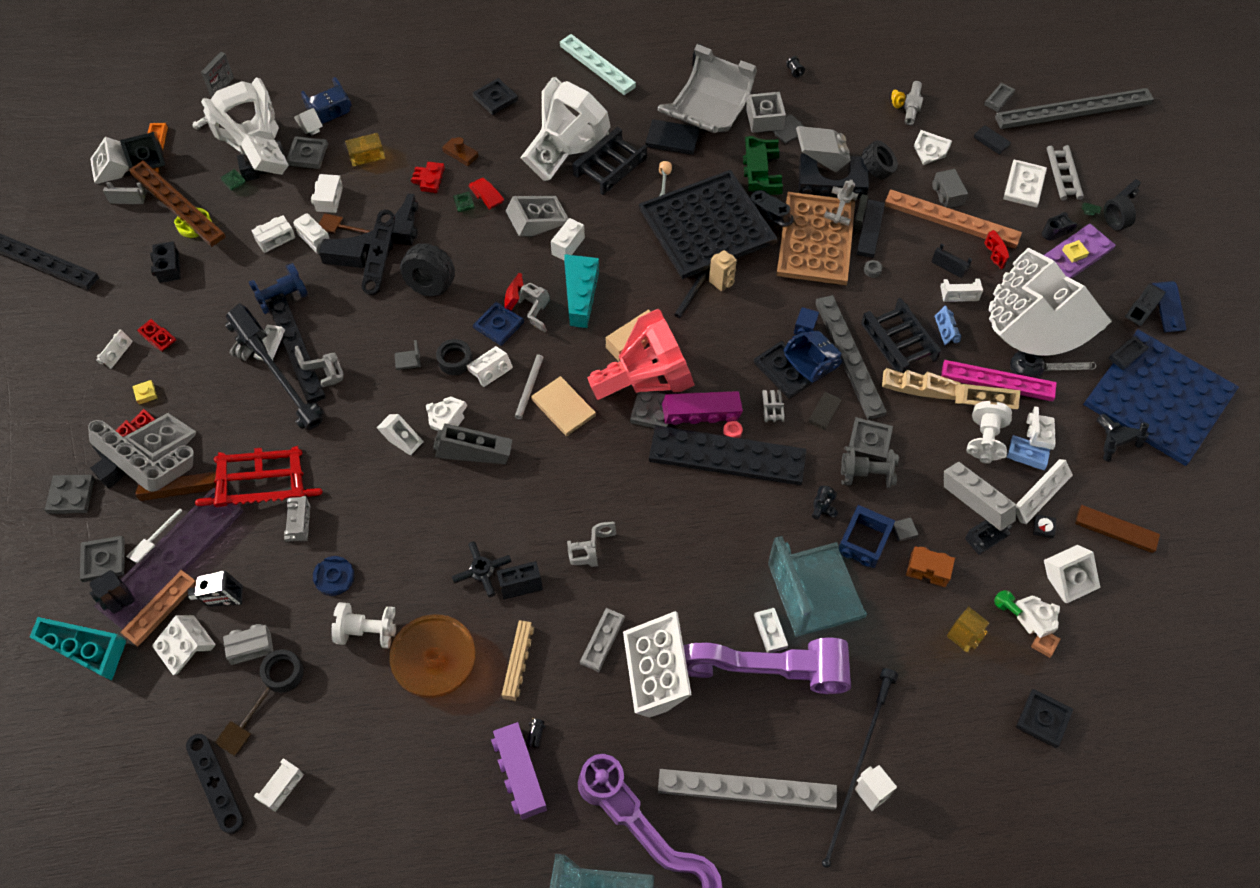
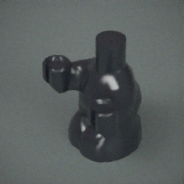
[812,486,838,520]

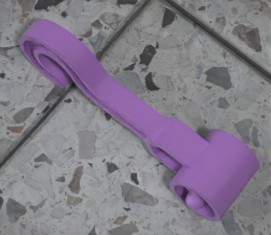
[683,638,851,694]
[578,754,722,888]

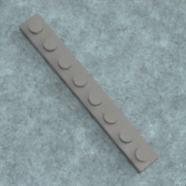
[658,769,837,809]

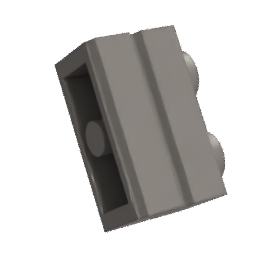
[223,624,274,665]

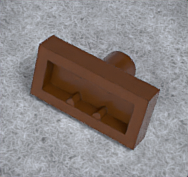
[442,137,479,166]

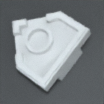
[914,130,952,165]
[426,397,467,431]
[1015,595,1060,638]

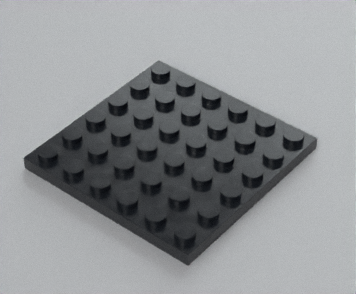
[639,170,777,279]

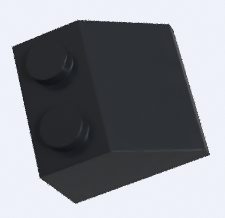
[120,132,165,168]

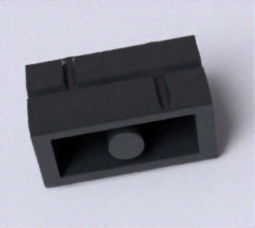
[89,570,135,614]

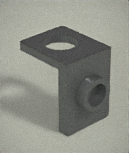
[395,340,421,370]

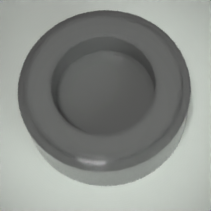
[864,260,882,278]

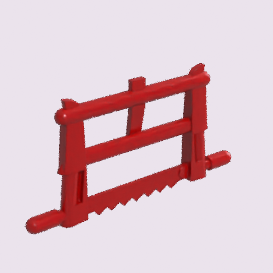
[195,446,323,507]

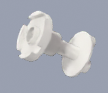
[966,401,1012,464]
[332,602,396,649]

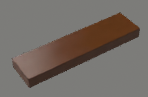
[1075,505,1160,553]

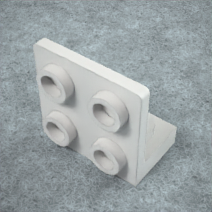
[152,615,216,675]

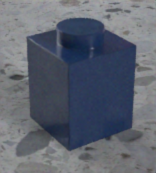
[794,307,819,335]

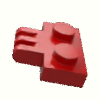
[411,162,445,193]

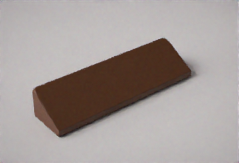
[135,471,216,501]

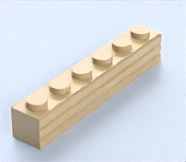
[502,620,534,701]

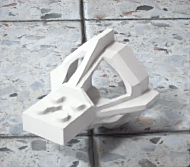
[521,77,611,181]
[201,78,289,175]

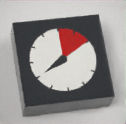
[1033,514,1056,539]

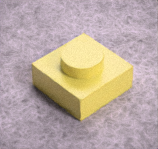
[1062,240,1089,263]
[133,380,158,405]

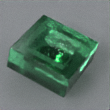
[220,169,246,191]
[453,192,474,213]
[1080,202,1102,216]

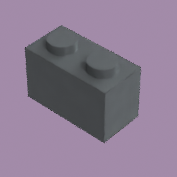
[932,169,968,208]

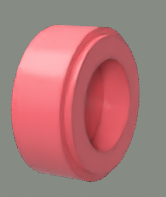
[723,421,743,438]

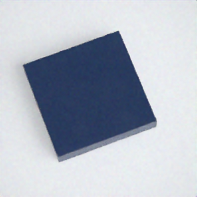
[473,302,524,346]

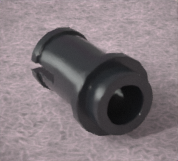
[525,718,546,748]

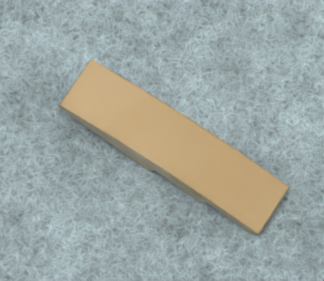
[882,368,961,400]

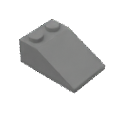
[796,126,851,172]
[506,196,569,236]
[123,413,196,462]

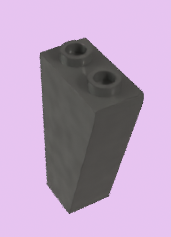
[433,423,512,464]

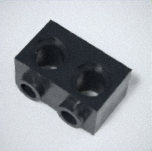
[150,241,181,283]

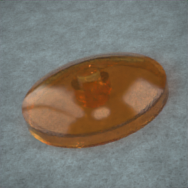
[390,614,476,698]

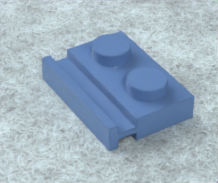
[1007,435,1050,471]

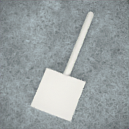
[126,509,182,563]

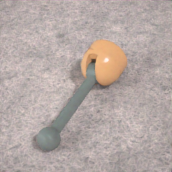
[659,161,672,196]

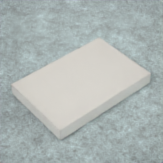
[1003,160,1047,208]

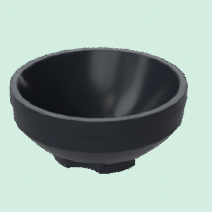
[1010,351,1045,378]

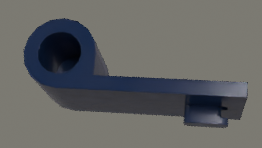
[1151,281,1186,333]

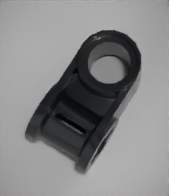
[1042,212,1077,241]

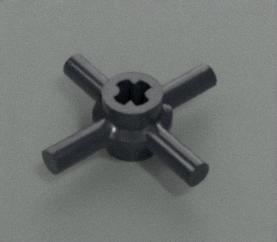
[452,541,512,597]

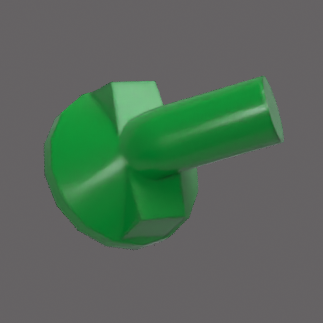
[994,590,1023,617]

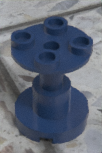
[248,263,308,314]

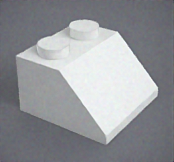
[90,137,129,184]
[1044,545,1101,603]

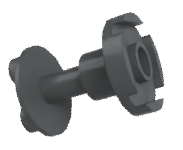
[841,446,899,488]

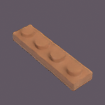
[120,570,196,647]

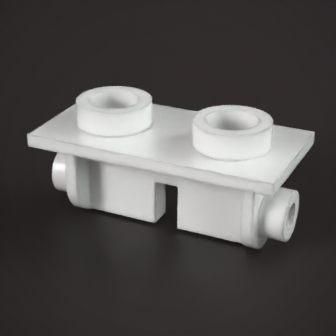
[96,329,133,369]

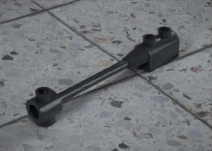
[225,303,325,430]

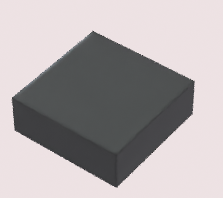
[892,517,919,542]

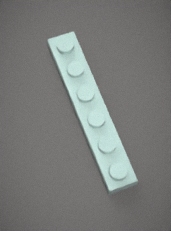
[560,34,636,95]

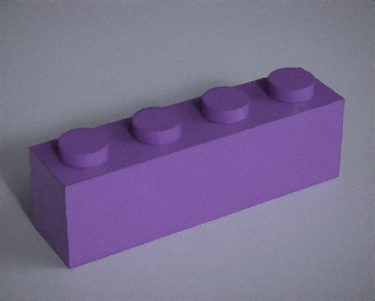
[491,722,547,820]

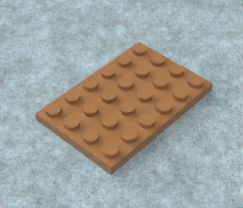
[776,192,855,285]

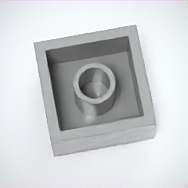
[746,92,786,133]

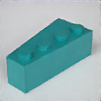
[564,254,599,328]
[30,617,127,681]

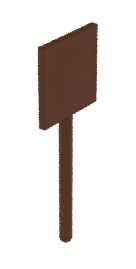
[318,213,370,233]

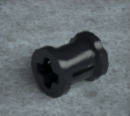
[786,56,805,78]

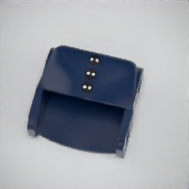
[301,77,352,123]
[784,331,842,382]

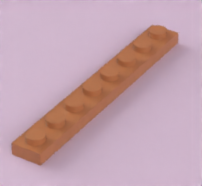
[885,189,1022,249]

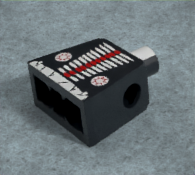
[188,571,243,607]

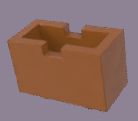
[906,546,955,587]

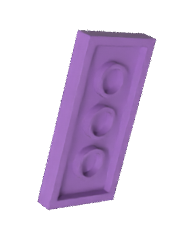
[1044,224,1116,279]

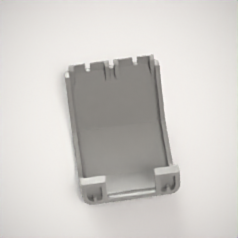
[658,44,757,133]

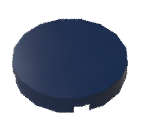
[313,556,354,596]

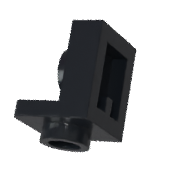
[237,154,260,182]

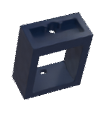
[837,505,895,568]

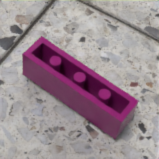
[662,391,743,425]

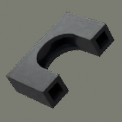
[799,153,869,199]

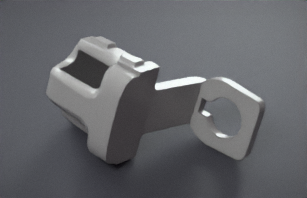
[518,283,550,332]
[295,346,344,387]
[567,522,616,567]

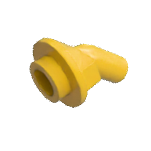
[891,90,906,108]

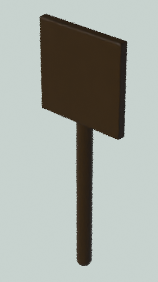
[215,687,271,756]

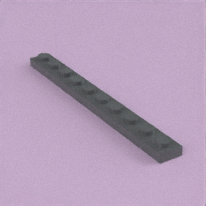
[995,88,1154,129]

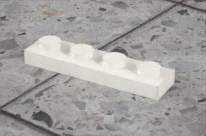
[1016,459,1073,524]

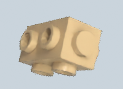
[709,250,737,292]

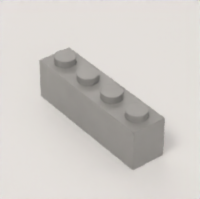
[944,462,1016,531]

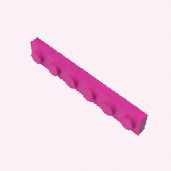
[941,360,1056,402]

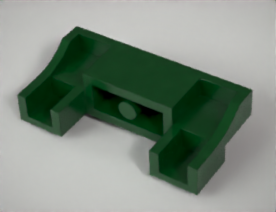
[743,136,783,195]

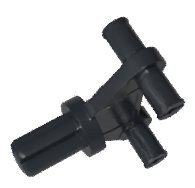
[1097,414,1149,461]

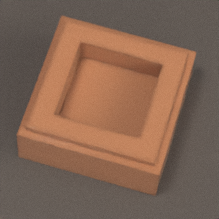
[1031,634,1061,658]

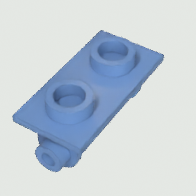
[935,306,961,345]

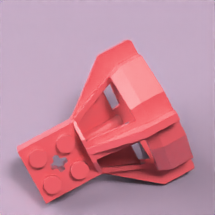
[587,309,695,400]

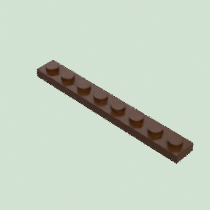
[129,161,226,247]

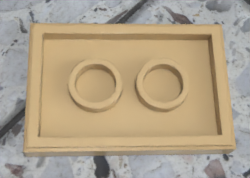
[531,376,596,437]

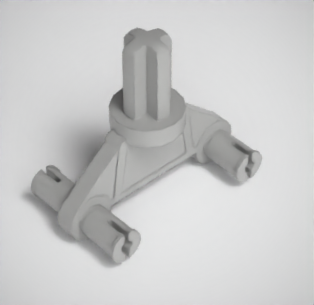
[824,180,858,226]

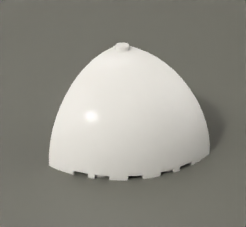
[989,248,1112,356]

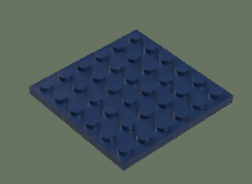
[1083,329,1239,466]

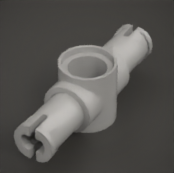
[904,81,923,125]

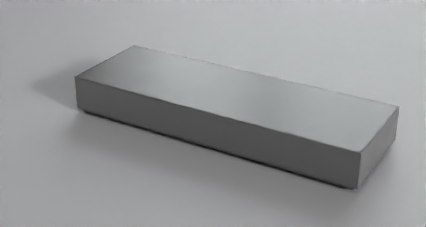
[580,608,625,672]

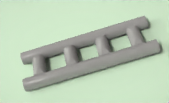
[1047,145,1084,201]

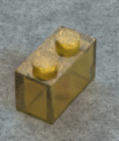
[345,133,385,166]
[947,607,989,652]

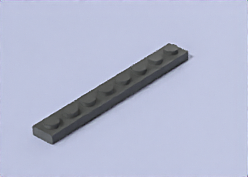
[815,295,886,420]

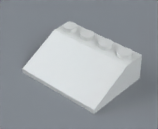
[623,611,692,718]

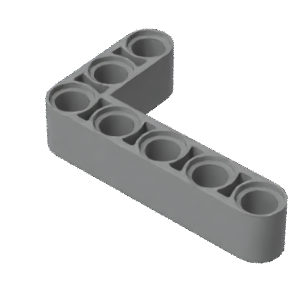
[88,420,194,492]

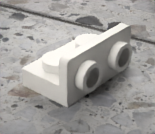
[467,346,513,387]
[1027,407,1055,449]

